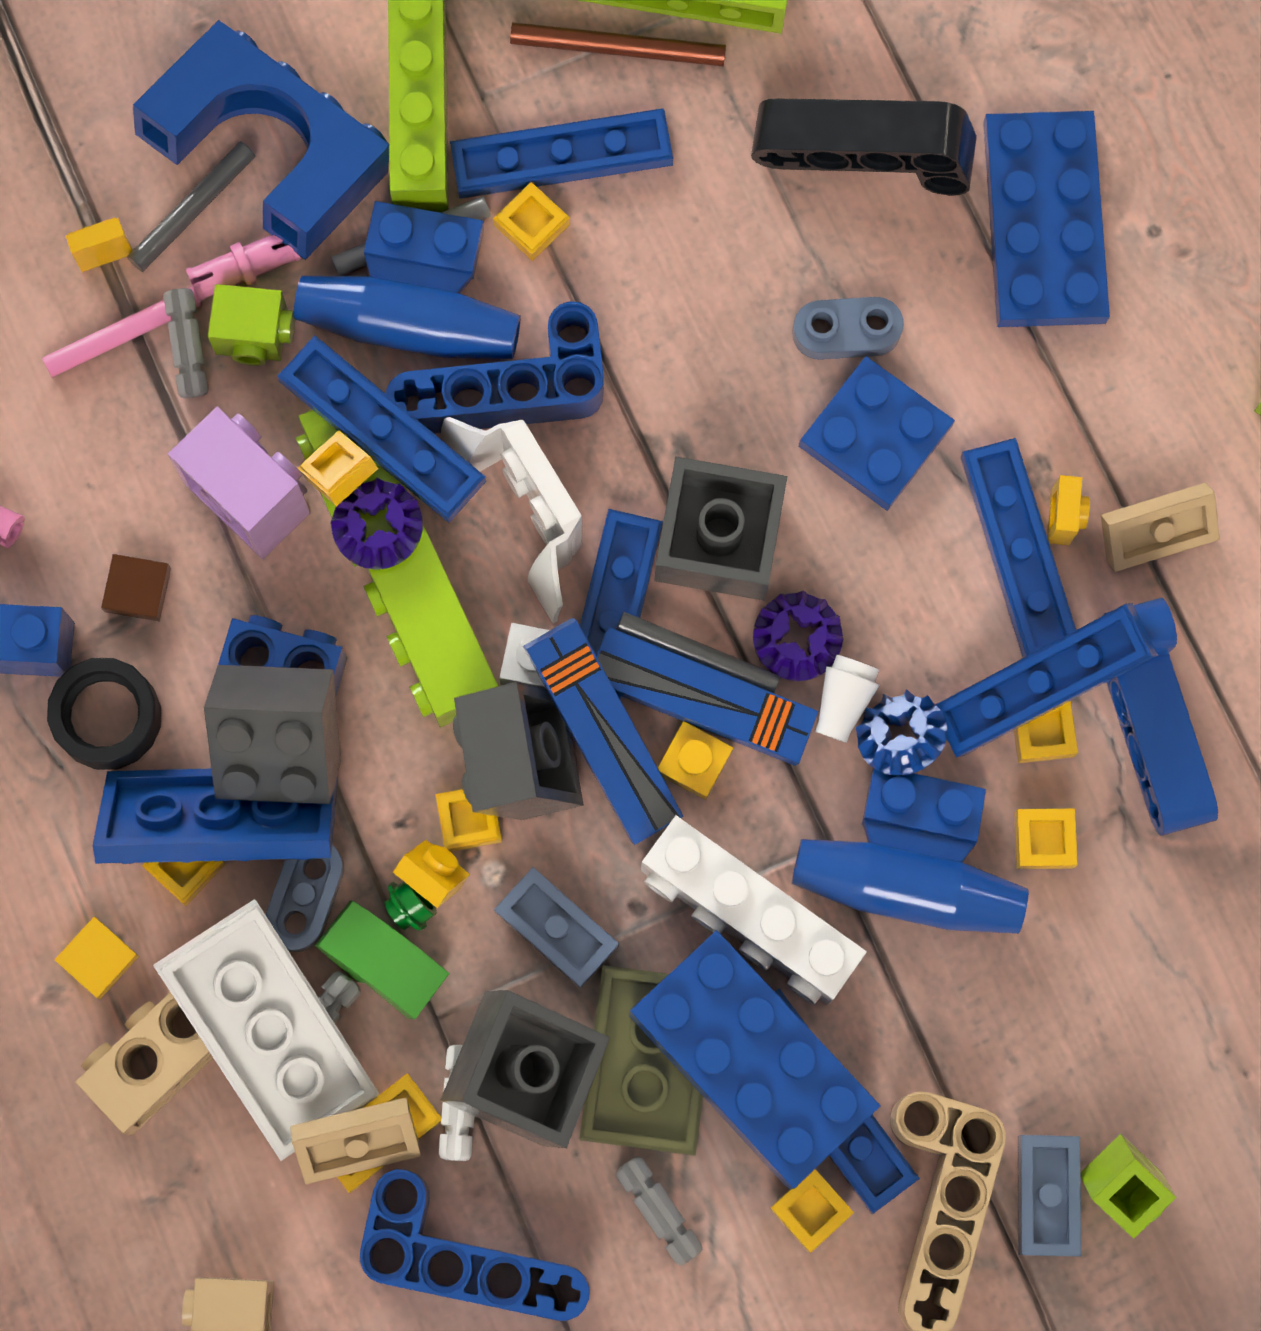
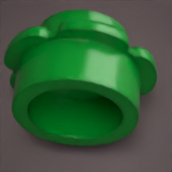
[384,881,437,931]

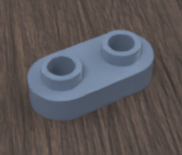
[792,297,904,360]
[266,844,344,952]

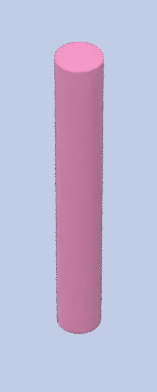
[42,286,202,378]

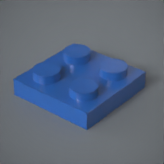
[799,356,955,511]

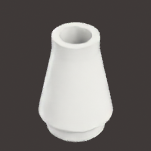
[815,655,880,743]

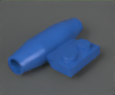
[294,201,521,359]
[792,768,1029,934]

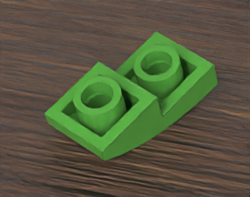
[315,901,450,1020]

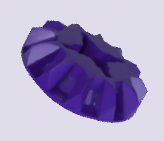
[330,477,423,569]
[753,590,844,681]

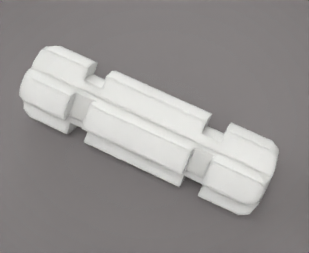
[439,1045,474,1161]

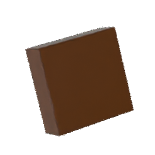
[101,554,171,622]

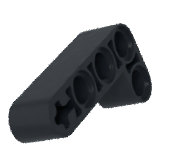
[751,98,977,196]

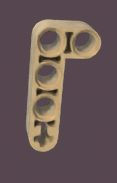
[890,1091,1006,1331]

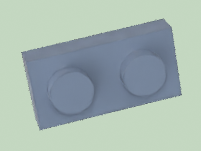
[494,867,619,989]
[1018,1135,1081,1257]

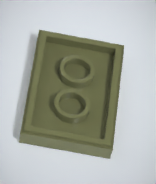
[579,965,703,1156]

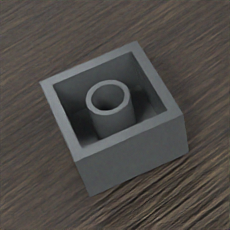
[654,456,788,601]
[204,665,341,804]
[453,682,584,820]
[440,990,610,1149]

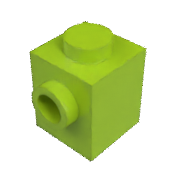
[208,284,295,366]
[1080,1133,1177,1239]

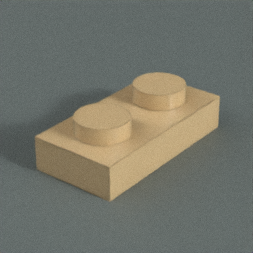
[1101,482,1220,572]
[290,1097,421,1185]

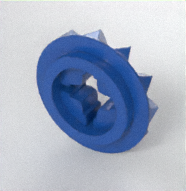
[856,689,948,775]

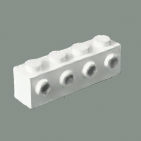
[641,815,867,1005]

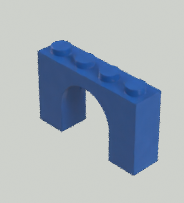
[133,20,389,260]

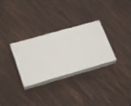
[153,899,380,1161]

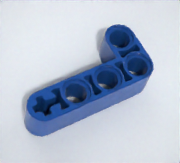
[386,301,604,434]
[1104,598,1218,836]
[360,1169,589,1321]

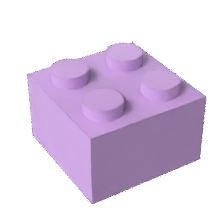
[168,406,310,560]

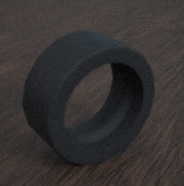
[47,658,161,770]

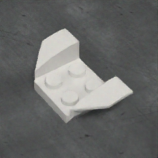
[441,417,582,624]

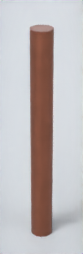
[510,22,726,67]

